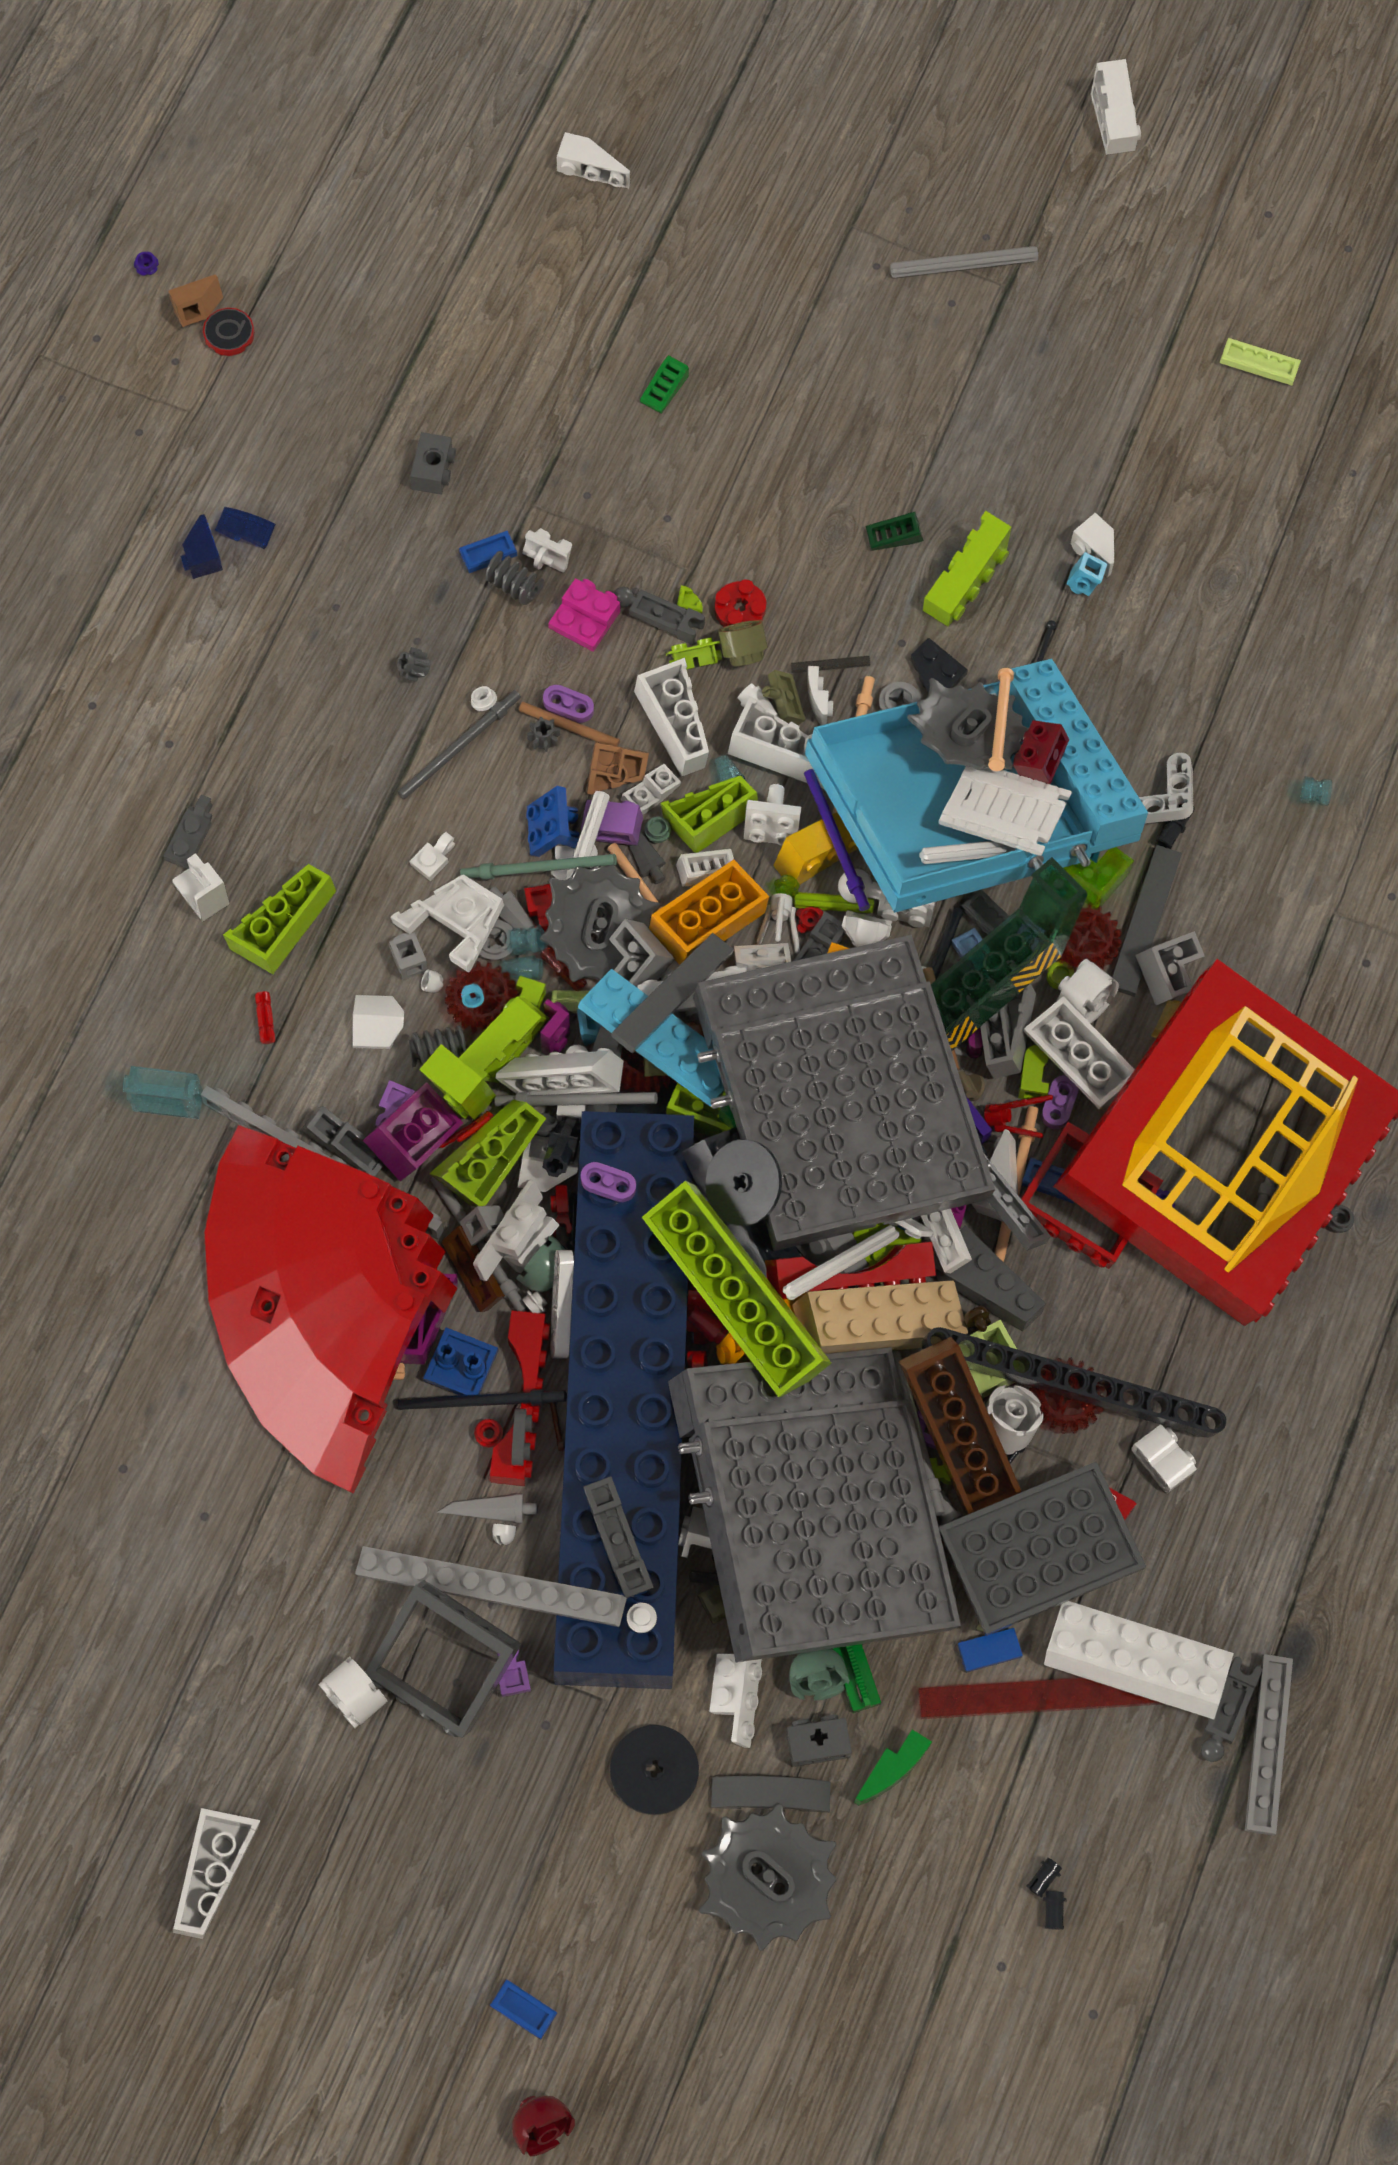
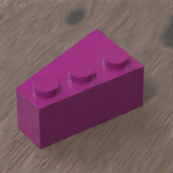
[400,1273,458,1364]

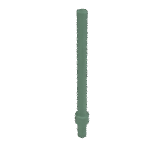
[460,854,617,880]

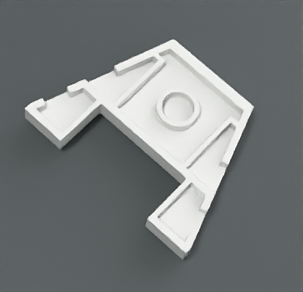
[391,874,504,973]

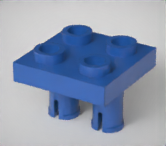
[526,786,580,857]
[423,1328,498,1395]

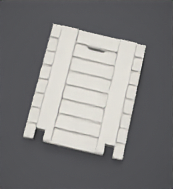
[939,766,1072,856]

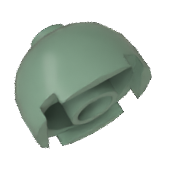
[516,1235,567,1292]
[789,1649,849,1701]

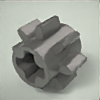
[397,647,430,682]
[527,717,560,752]

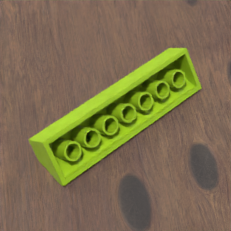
[642,1181,832,1397]

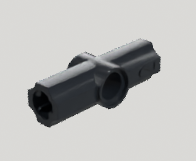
[542,1117,581,1177]

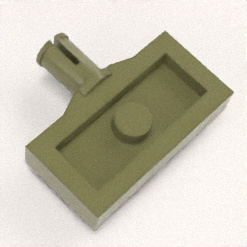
[762,670,805,725]

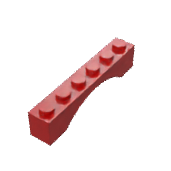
[765,1242,936,1299]
[490,1310,551,1486]

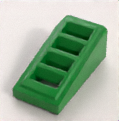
[640,355,689,414]

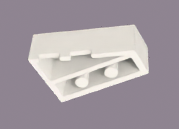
[1091,59,1141,155]

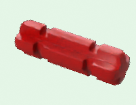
[255,991,275,1044]

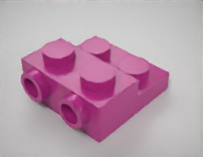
[548,578,620,652]

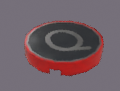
[203,308,255,356]

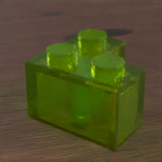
[1055,847,1134,911]

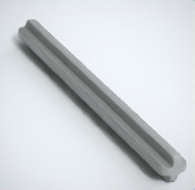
[890,246,1038,278]

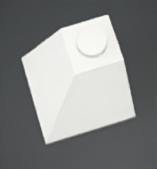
[518,1134,580,1192]

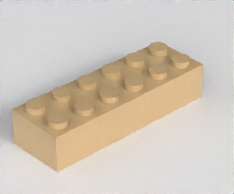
[792,1280,968,1354]

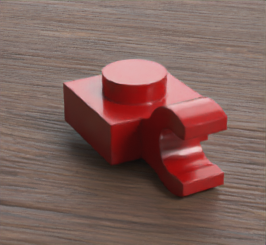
[524,884,552,934]
[551,1185,572,1238]

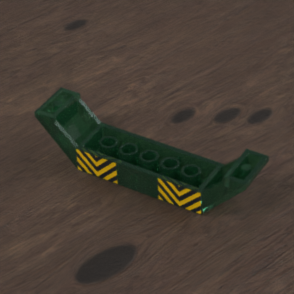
[931,857,1088,1051]

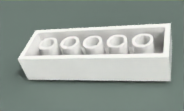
[1044,1601,1234,1719]

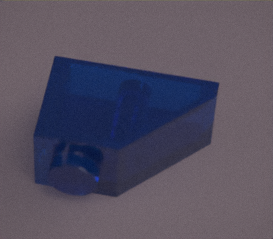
[180,514,223,579]

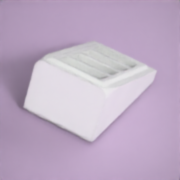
[676,849,734,887]

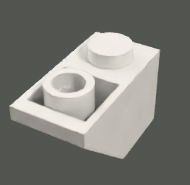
[1070,513,1114,577]

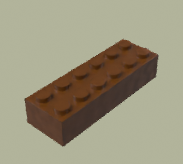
[899,1337,1022,1515]

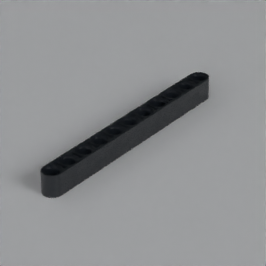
[922,1327,1226,1438]

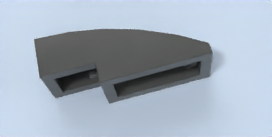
[301,1106,384,1177]

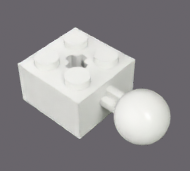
[838,869,936,928]

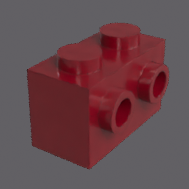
[1013,720,1070,784]

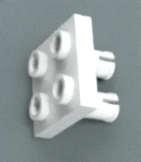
[743,784,801,846]

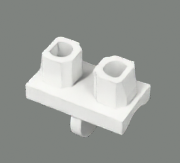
[522,528,572,573]

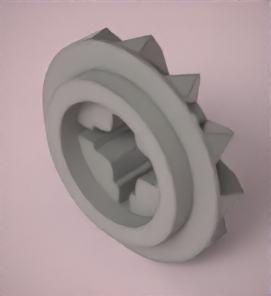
[879,682,921,710]
[480,920,517,962]

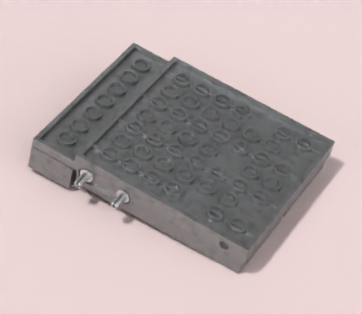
[693,935,995,1251]
[668,1347,961,1663]

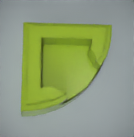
[677,585,703,613]

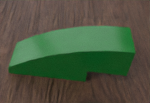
[854,1729,932,1806]

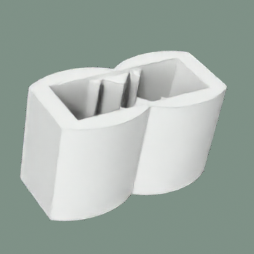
[1131,1424,1197,1494]

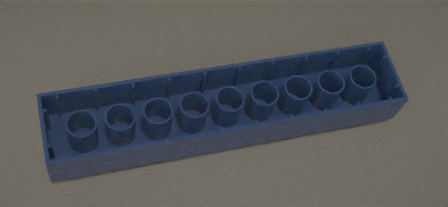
[554,1111,694,1689]

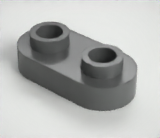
[512,1408,532,1466]

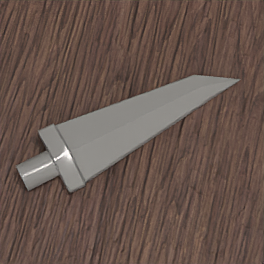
[489,886,555,954]
[437,1494,538,1523]

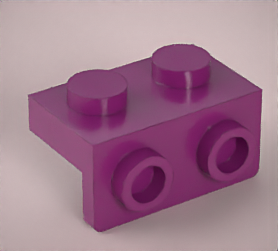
[540,999,570,1055]

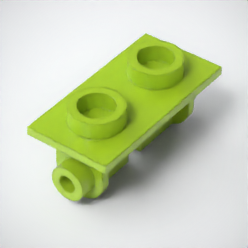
[666,637,722,670]

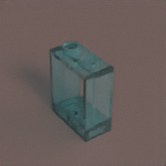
[123,1066,203,1119]

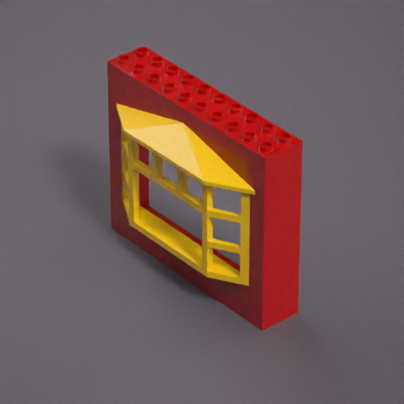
[1053,959,1398,1326]

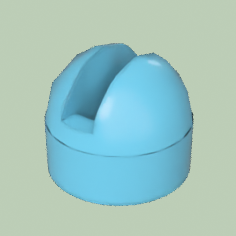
[461,983,484,1008]

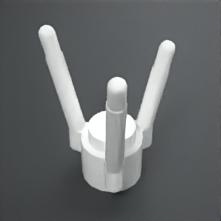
[756,893,800,954]

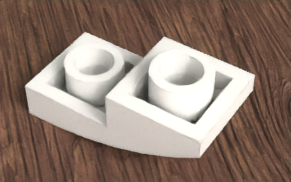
[807,666,833,725]
[621,764,681,815]

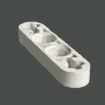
[550,1250,574,1358]

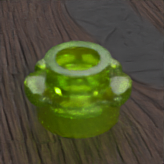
[774,875,800,899]

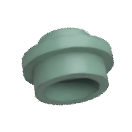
[645,817,671,843]

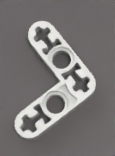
[1139,753,1193,824]

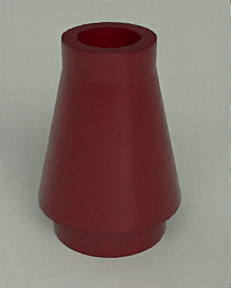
[687,1305,728,1345]

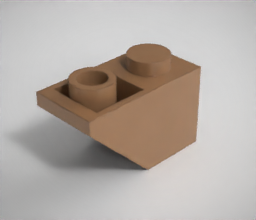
[168,274,223,327]

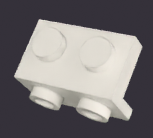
[503,1216,559,1273]

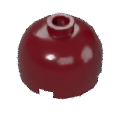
[512,2096,575,2156]

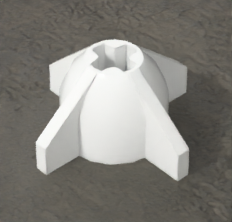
[842,910,892,947]

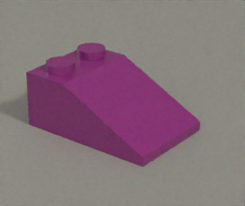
[363,1082,463,1182]

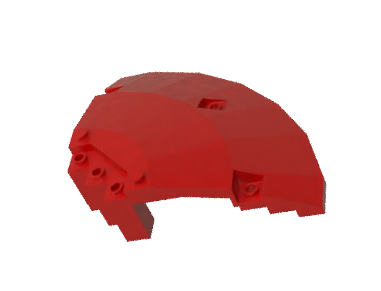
[204,1125,457,1494]

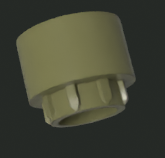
[718,620,768,666]

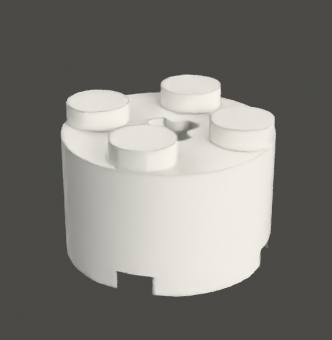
[1057,959,1119,1023]
[985,1385,1043,1455]
[318,1656,388,1728]

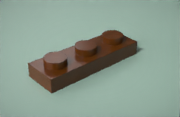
[441,1226,505,1312]

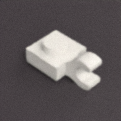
[410,832,455,881]

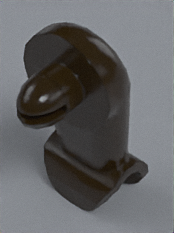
[964,1306,991,1333]

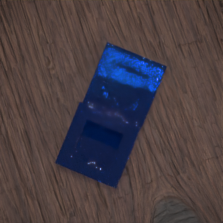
[215,507,276,549]

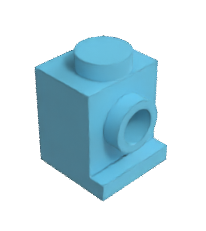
[1066,552,1107,596]

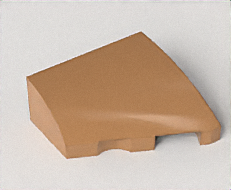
[587,742,649,795]

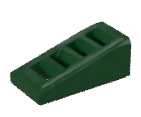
[866,512,924,551]

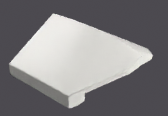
[353,995,404,1049]

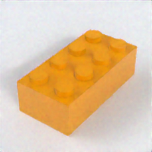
[649,859,769,965]

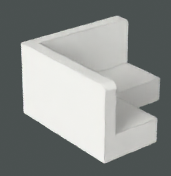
[172,853,229,922]

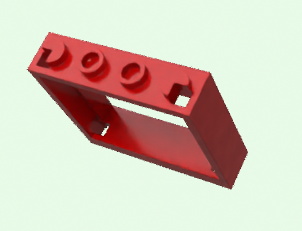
[1020,1122,1164,1269]

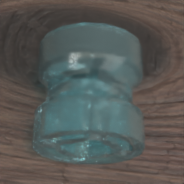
[1300,776,1332,806]
[510,925,546,955]

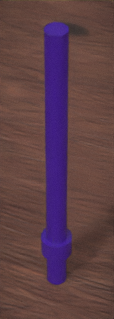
[804,769,870,911]

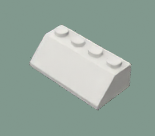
[1023,996,1135,1109]
[496,1048,624,1095]

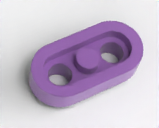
[543,685,594,723]
[1041,1075,1079,1129]
[581,1162,636,1202]

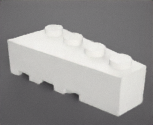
[634,658,709,777]
[728,696,824,789]
[173,1808,260,1939]

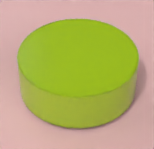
[1046,961,1074,990]

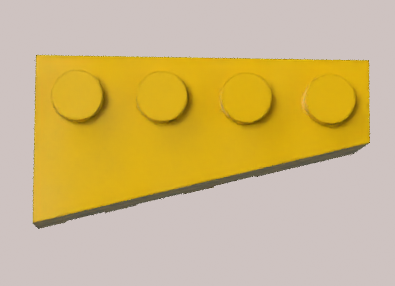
[773,812,858,890]

